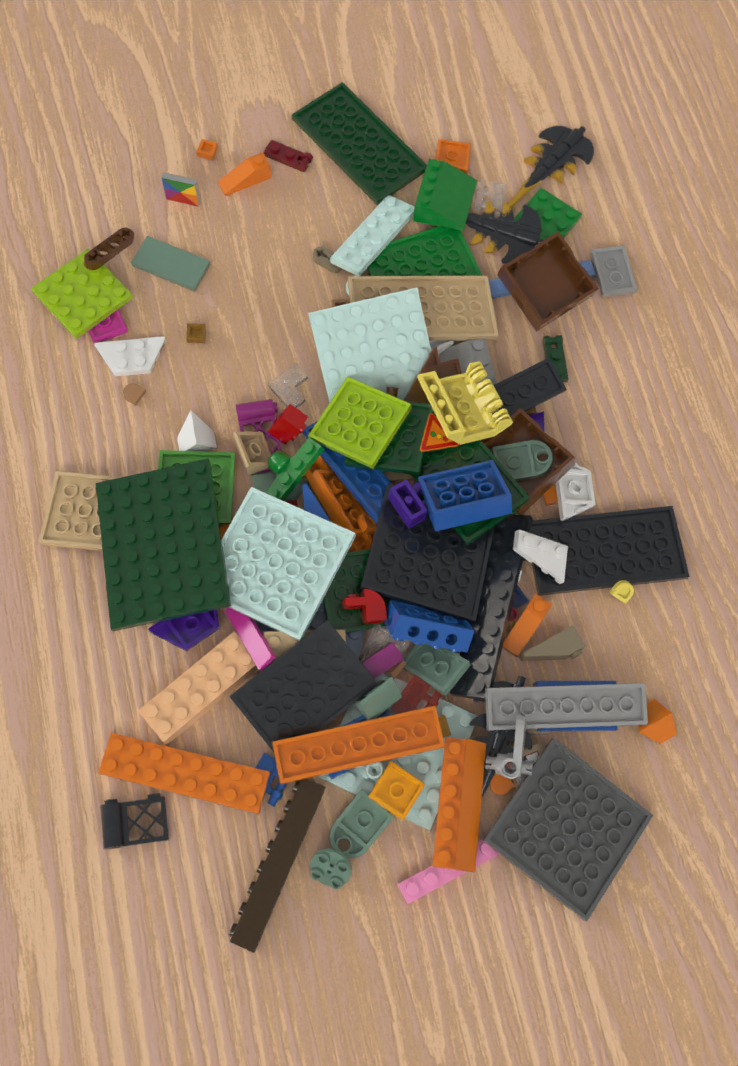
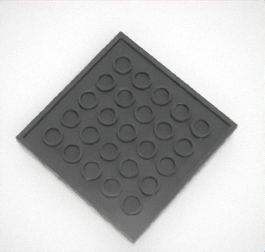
[482,738,653,922]

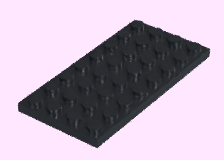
[530,506,690,596]

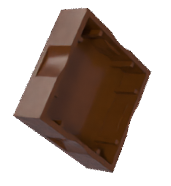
[497,231,599,332]
[483,408,575,515]

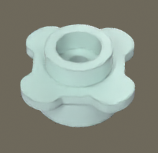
[362,763,386,783]

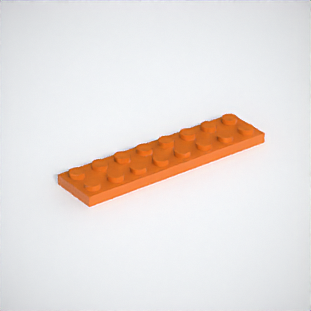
[272,706,445,784]
[98,733,270,814]

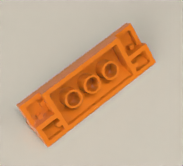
[305,455,374,552]
[432,737,486,872]

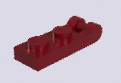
[264,139,313,172]

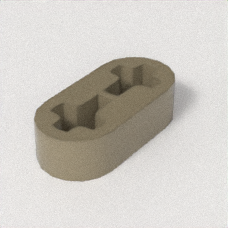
[313,247,342,273]

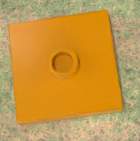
[368,761,425,821]

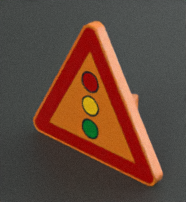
[420,413,459,452]

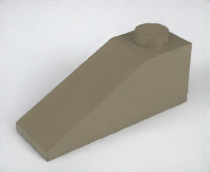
[519,626,586,661]

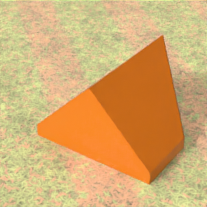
[638,699,677,744]

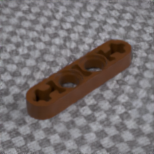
[83,228,134,270]

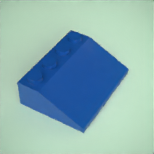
[418,460,512,531]

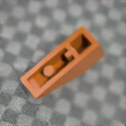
[218,152,271,196]
[503,594,552,657]

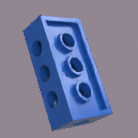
[384,599,475,653]

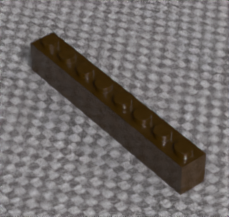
[229,779,326,953]

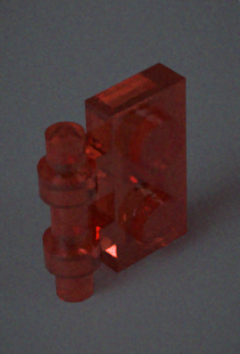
[391,674,442,714]

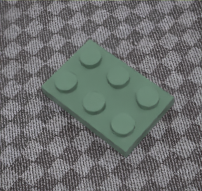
[403,644,471,696]

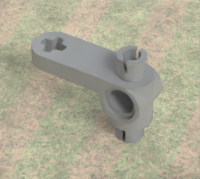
[485,715,533,779]

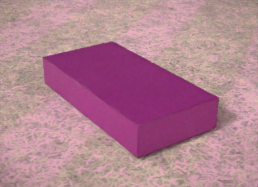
[362,642,404,679]

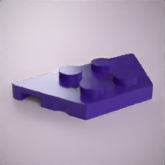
[148,609,220,652]

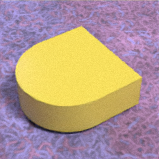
[609,580,634,604]

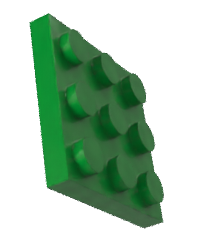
[514,188,582,240]

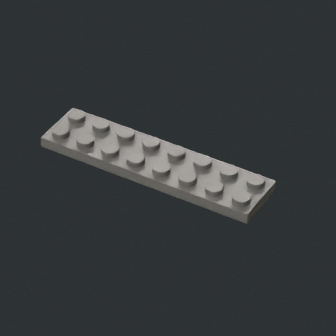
[485,683,648,730]

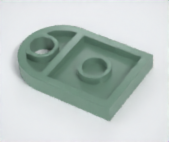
[493,440,553,481]
[330,789,394,858]

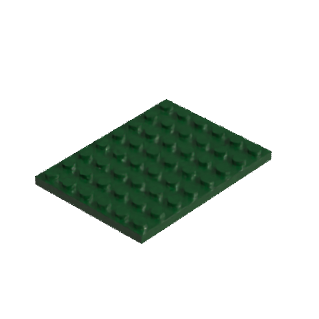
[96,458,231,632]

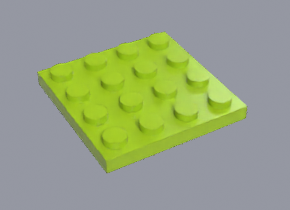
[31,249,133,339]
[308,376,412,469]

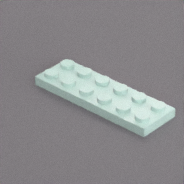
[330,195,414,276]

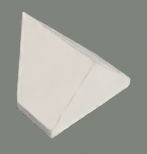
[177,410,217,452]

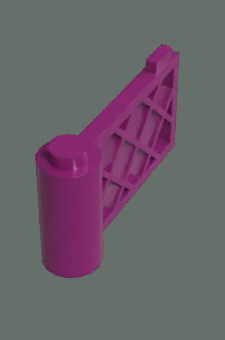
[236,399,282,473]

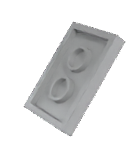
[590,245,637,297]

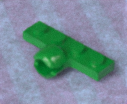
[265,437,325,501]

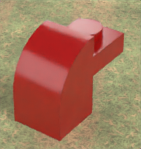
[341,589,387,624]

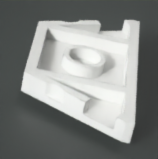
[94,336,166,377]
[555,463,596,521]

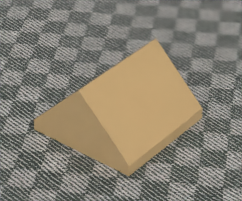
[233,432,271,476]

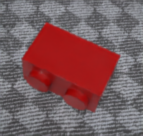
[268,404,308,445]

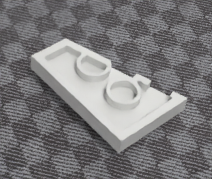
[513,530,568,584]

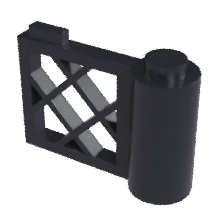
[100,793,169,850]

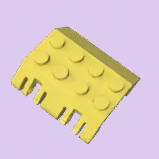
[417,361,513,445]

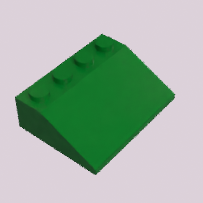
[413,159,477,231]

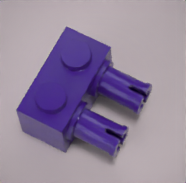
[388,479,428,529]

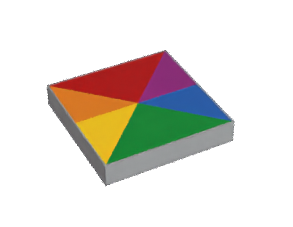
[161,173,201,207]

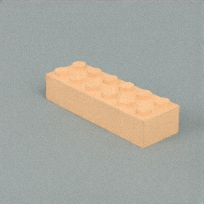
[138,632,258,746]

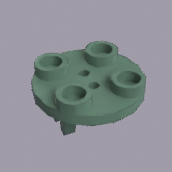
[310,848,352,889]

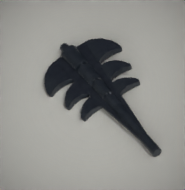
[469,675,545,800]

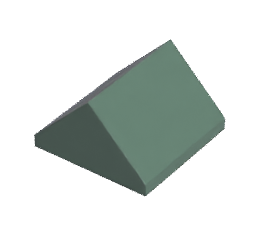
[353,677,402,720]

